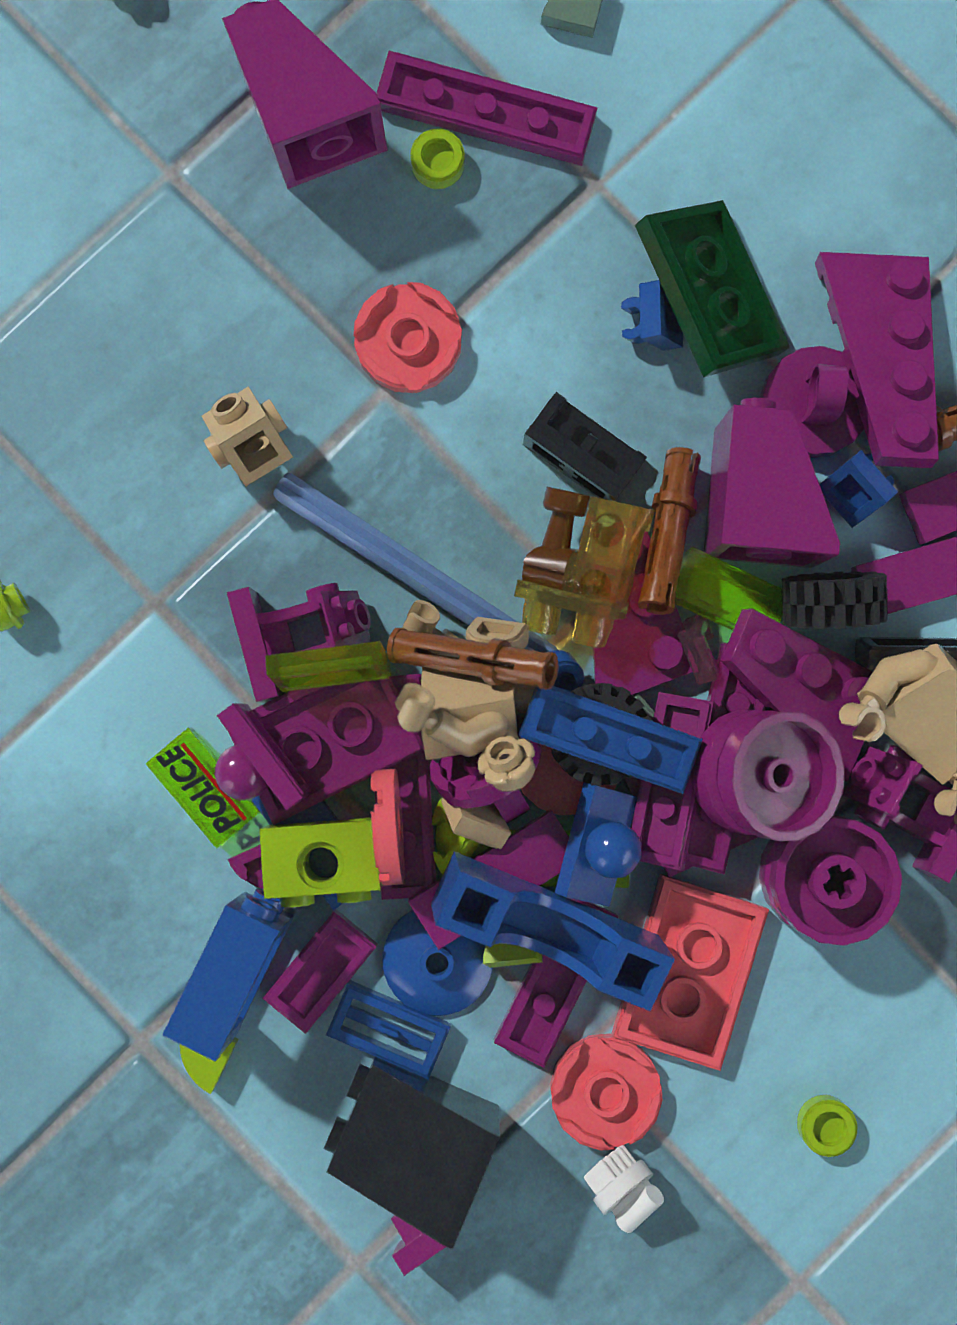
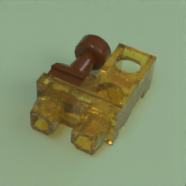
[514,487,655,648]

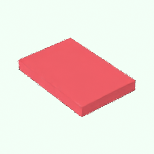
[611,874,769,1071]

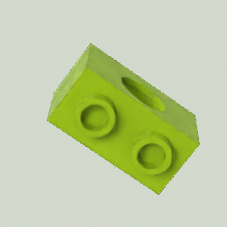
[259,817,383,907]

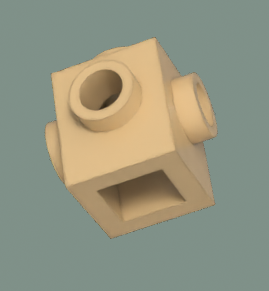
[202,386,293,487]

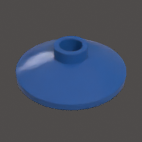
[382,910,492,1016]

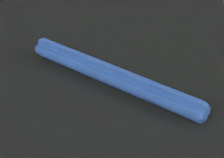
[273,473,558,652]

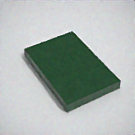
[635,200,790,378]

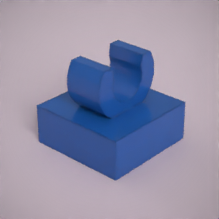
[621,280,683,351]
[819,450,898,528]

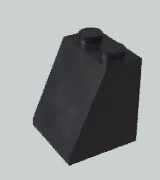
[323,1056,500,1249]

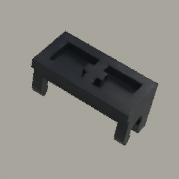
[523,392,647,508]

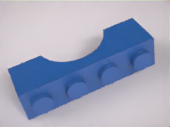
[431,851,675,1011]

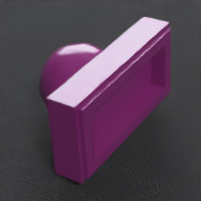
[215,703,311,810]

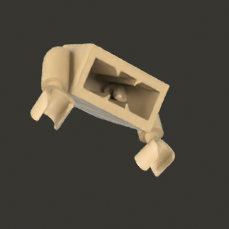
[395,600,535,760]
[839,644,957,824]

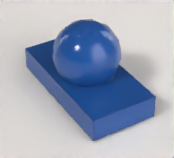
[554,782,641,907]

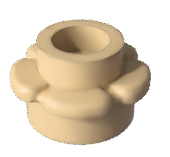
[478,736,535,791]

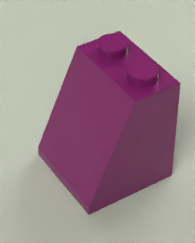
[222,0,388,189]
[703,398,840,568]

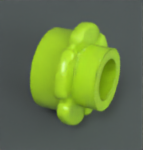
[0,581,30,632]

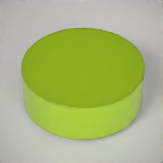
[410,129,465,189]
[797,1095,857,1157]

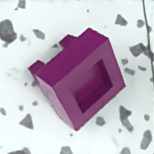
[391,1215,446,1276]

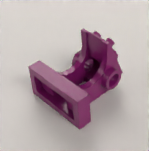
[227,583,372,703]
[842,745,957,883]

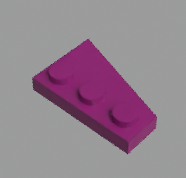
[588,515,700,695]
[721,609,873,782]

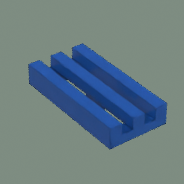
[326,980,451,1079]

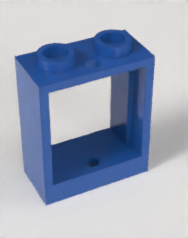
[162,889,294,1062]

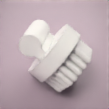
[584,1145,664,1233]

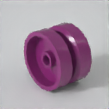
[691,709,845,841]
[759,815,902,946]

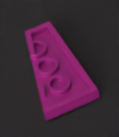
[815,252,939,468]

